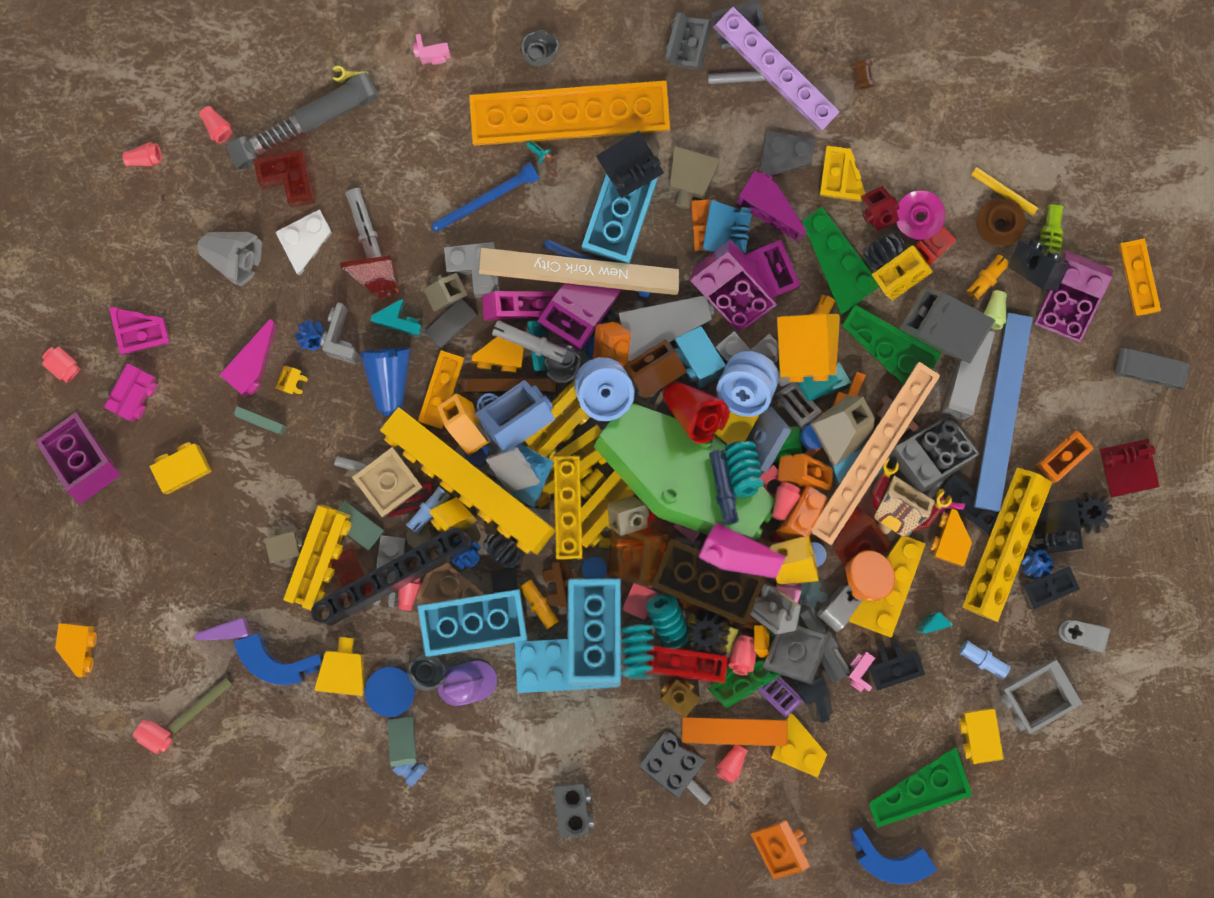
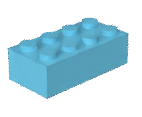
[582,174,659,264]
[568,579,620,686]
[418,589,528,657]
[515,639,619,693]

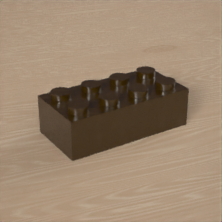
[651,539,765,625]

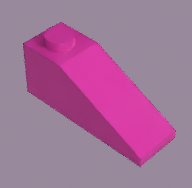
[482,291,557,321]
[220,319,277,397]
[699,523,786,578]

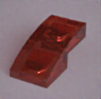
[330,548,373,604]

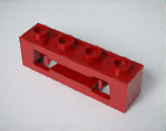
[623,645,729,684]

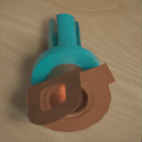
[526,141,558,178]

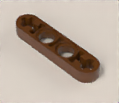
[460,379,557,393]

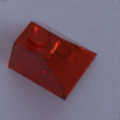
[340,255,399,299]
[832,505,892,566]

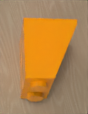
[777,314,840,382]

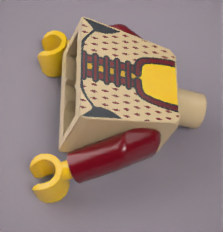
[872,457,952,535]

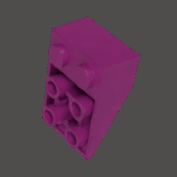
[690,239,777,333]
[746,240,800,299]
[1034,250,1112,343]
[538,283,622,351]

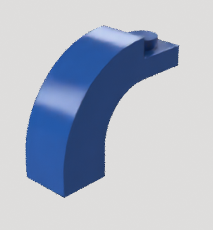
[233,633,323,685]
[850,825,937,884]

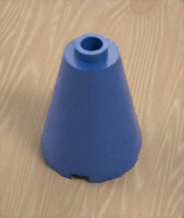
[360,347,411,416]

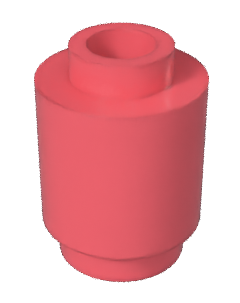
[42,347,80,383]
[729,636,757,675]
[133,720,173,755]

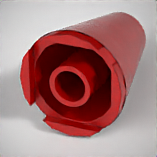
[663,381,730,444]

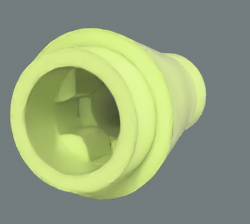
[983,290,1007,329]

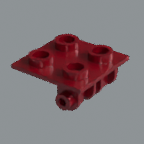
[1099,439,1160,498]

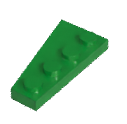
[842,305,942,385]
[708,629,781,709]

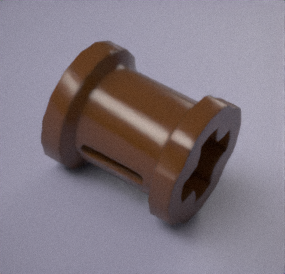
[850,60,876,90]

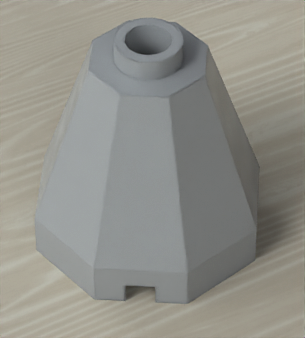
[197,232,262,286]

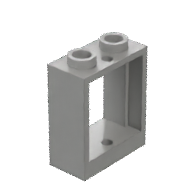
[1000,659,1082,734]

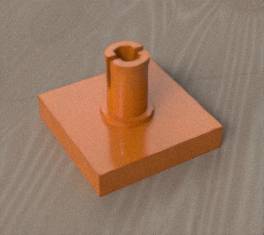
[751,820,810,879]

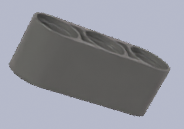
[1114,348,1190,390]

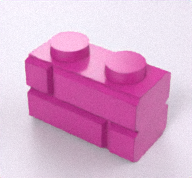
[104,363,158,422]

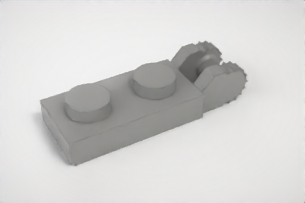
[373,535,406,608]

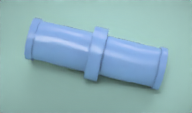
[406,487,451,534]
[959,640,1011,680]

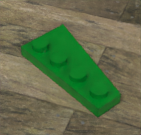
[801,207,880,316]
[868,747,973,828]

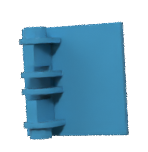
[703,200,752,254]
[495,443,554,507]

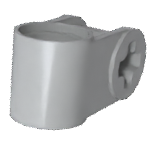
[817,585,863,632]
[1058,620,1110,653]

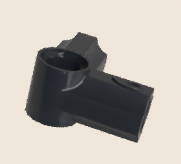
[794,673,833,723]

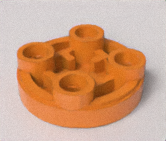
[845,551,895,601]

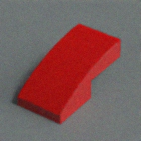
[914,225,957,266]

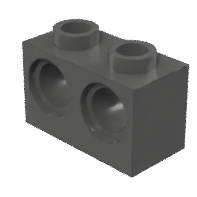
[553,782,594,838]

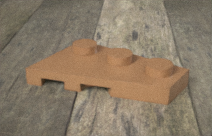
[416,552,485,604]

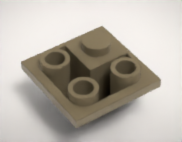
[810,396,875,466]

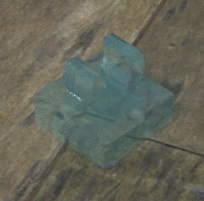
[798,582,828,608]

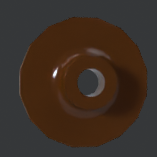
[976,198,1026,247]

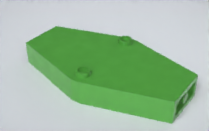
[594,403,775,542]

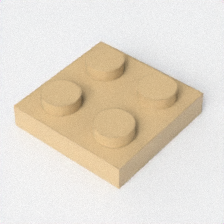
[352,447,423,518]

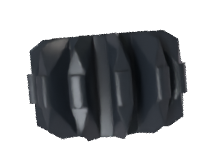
[863,233,907,271]
[1075,492,1113,534]
[483,527,526,569]
[687,612,731,654]

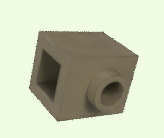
[423,273,468,312]
[607,496,649,536]
[264,528,304,564]

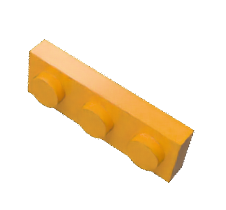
[1118,238,1161,317]
[418,350,465,429]

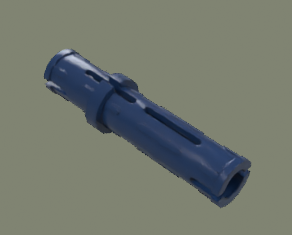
[709,450,739,525]

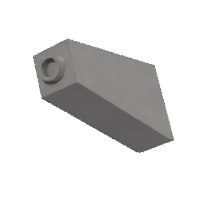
[617,296,714,363]
[941,331,995,420]

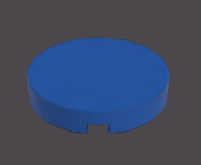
[365,666,416,717]

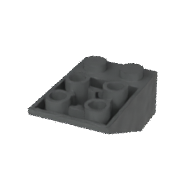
[900,286,995,364]
[887,415,979,494]

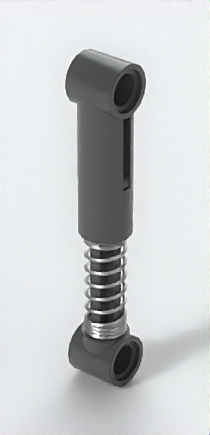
[225,73,379,170]

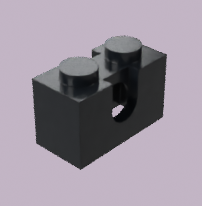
[1007,239,1070,291]

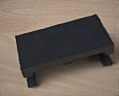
[1021,566,1080,609]

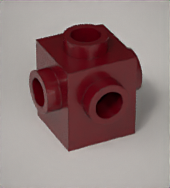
[860,185,900,231]

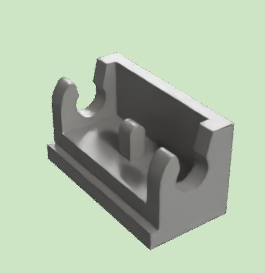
[751,583,801,634]

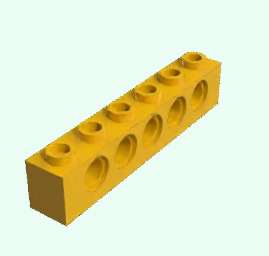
[962,468,1052,622]

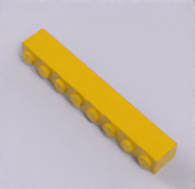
[380,407,556,555]

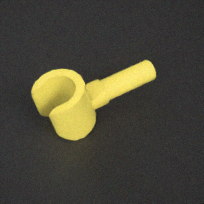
[333,66,368,83]

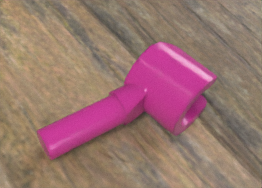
[933,496,964,513]

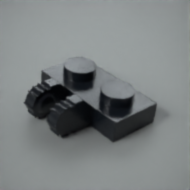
[869,636,925,691]

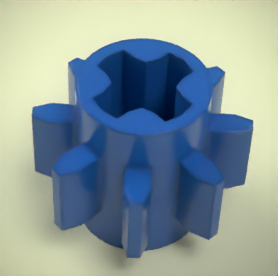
[294,320,325,351]
[451,538,481,569]
[1021,549,1054,580]

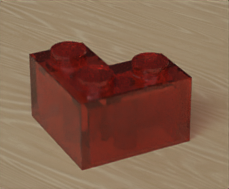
[253,149,316,208]

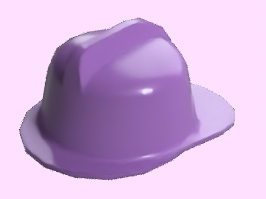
[438,661,497,706]

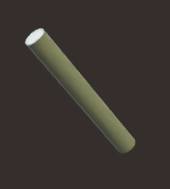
[168,677,233,734]

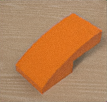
[691,199,716,251]

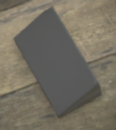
[425,299,478,350]

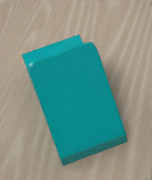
[370,299,423,338]
[797,363,851,401]

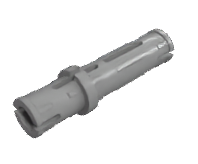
[345,188,383,263]
[492,320,568,364]

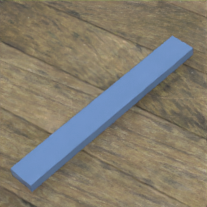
[974,313,1033,512]

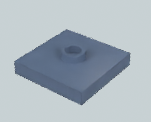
[745,406,791,472]

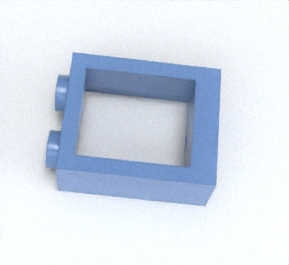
[475,380,555,452]

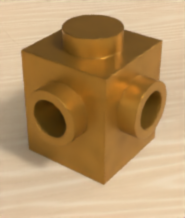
[660,678,701,718]

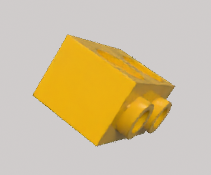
[872,245,933,301]

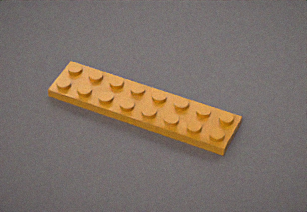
[469,81,670,146]

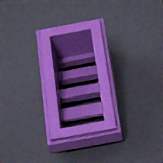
[194,618,252,640]
[758,676,803,718]

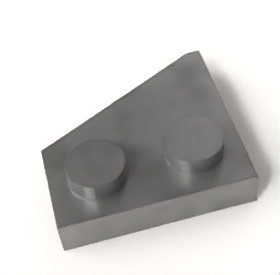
[760,131,816,176]

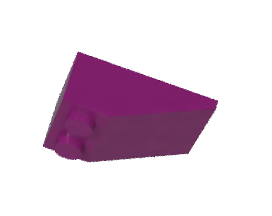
[736,171,806,243]
[35,412,121,505]

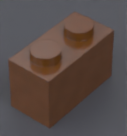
[624,339,687,399]

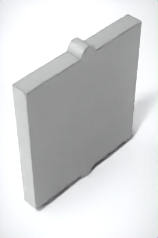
[486,447,540,493]

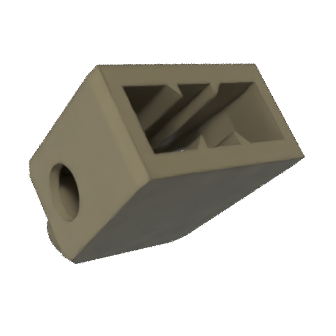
[669,146,720,209]

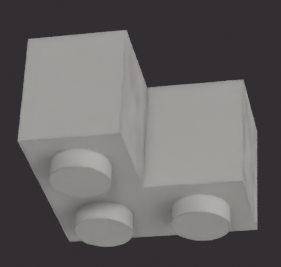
[444,242,500,298]
[715,331,779,364]

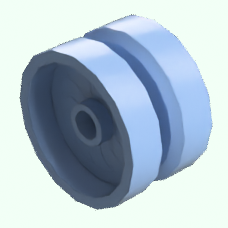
[717,351,779,416]
[574,357,634,421]

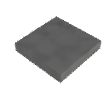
[763,626,829,684]

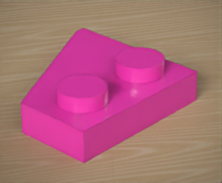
[109,307,170,355]

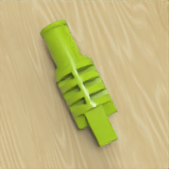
[1040,204,1064,254]

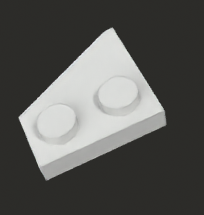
[276,210,332,275]

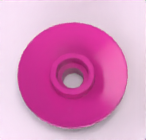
[896,191,946,240]

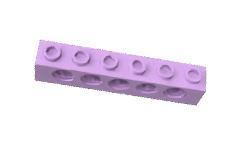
[713,7,840,131]

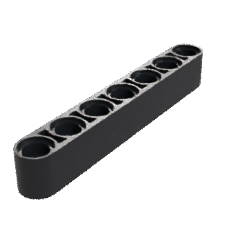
[311,528,472,626]

